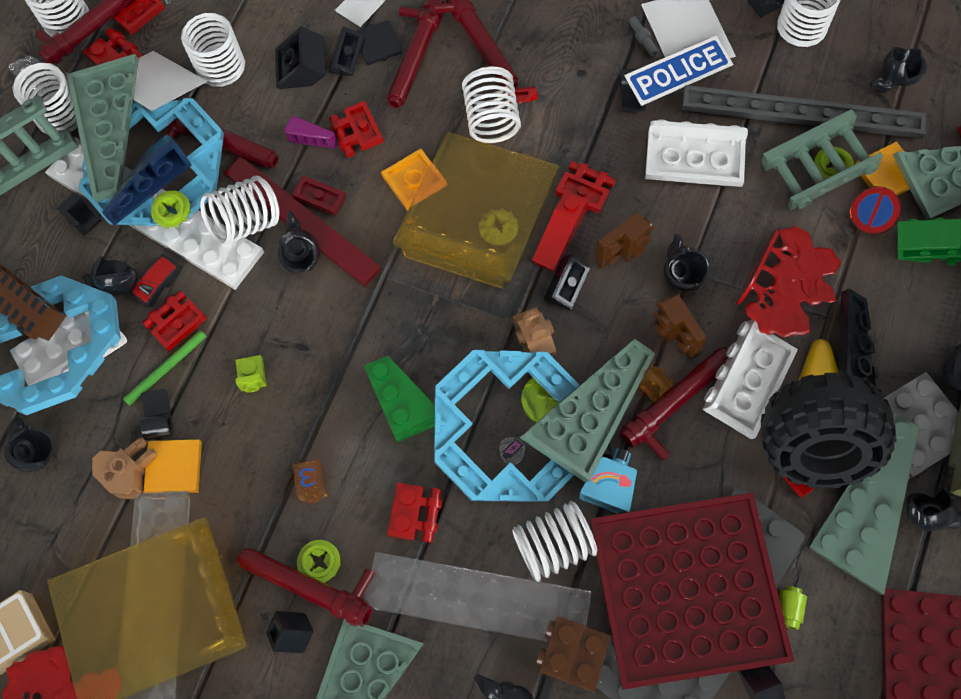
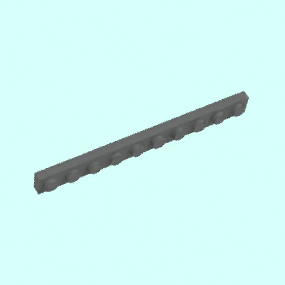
[682,85,926,139]

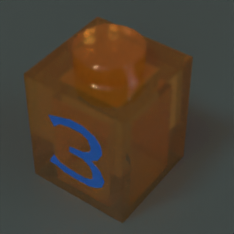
[293,460,328,504]

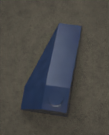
[102,135,192,226]

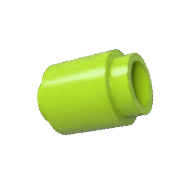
[778,586,807,630]

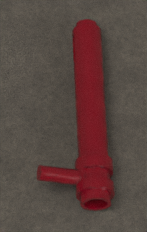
[36,0,133,65]
[387,0,444,108]
[430,0,519,88]
[165,118,279,168]
[619,347,729,461]
[237,548,375,627]

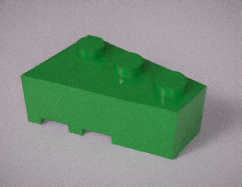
[898,218,961,266]
[364,356,435,443]

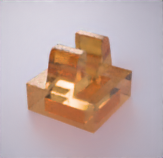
[639,365,674,402]

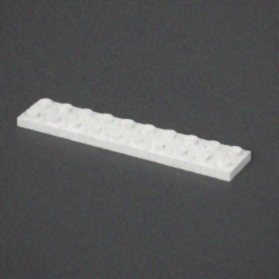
[45,137,264,290]

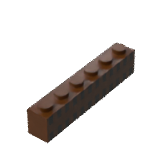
[0,263,66,341]

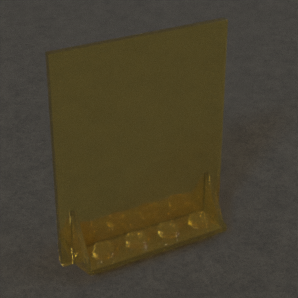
[393,132,559,288]
[47,517,247,699]

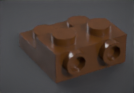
[595,212,654,269]
[653,294,707,360]
[536,616,611,692]

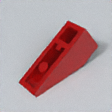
[532,190,588,272]

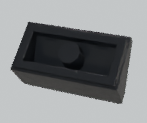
[328,27,364,76]
[544,254,591,310]

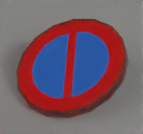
[850,186,902,235]

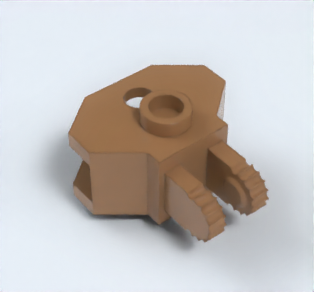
[513,307,556,356]
[92,438,157,500]

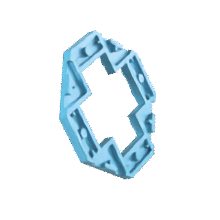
[79,98,224,226]
[0,275,121,415]
[434,350,579,502]

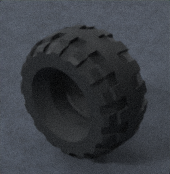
[761,373,897,488]

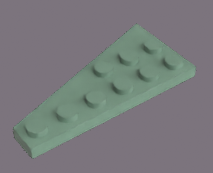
[67,54,139,202]
[893,146,961,220]
[519,339,655,482]
[808,413,919,595]
[316,619,424,699]

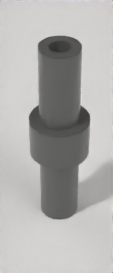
[628,16,658,57]

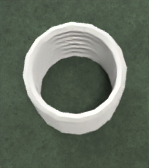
[25,0,89,37]
[777,0,840,47]
[181,13,245,87]
[12,63,78,135]
[462,66,521,143]
[200,176,280,245]
[512,501,597,583]

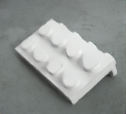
[645,120,748,187]
[10,311,127,386]
[702,319,798,439]

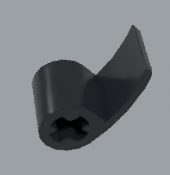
[620,69,646,112]
[140,389,173,440]

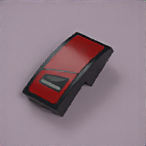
[129,254,183,307]

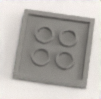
[883,372,959,479]

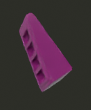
[284,116,338,149]

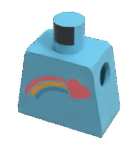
[579,448,637,514]

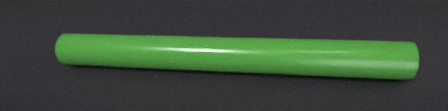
[123,330,207,406]

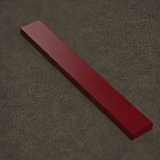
[224,156,381,287]

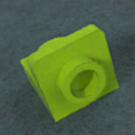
[235,355,267,392]

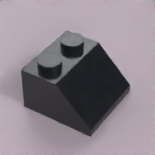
[275,26,326,89]

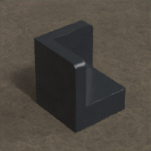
[56,192,101,236]
[266,611,314,653]

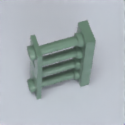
[0,95,78,195]
[761,109,883,211]

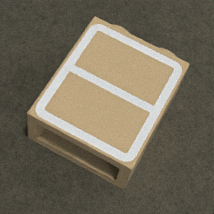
[0,590,55,675]

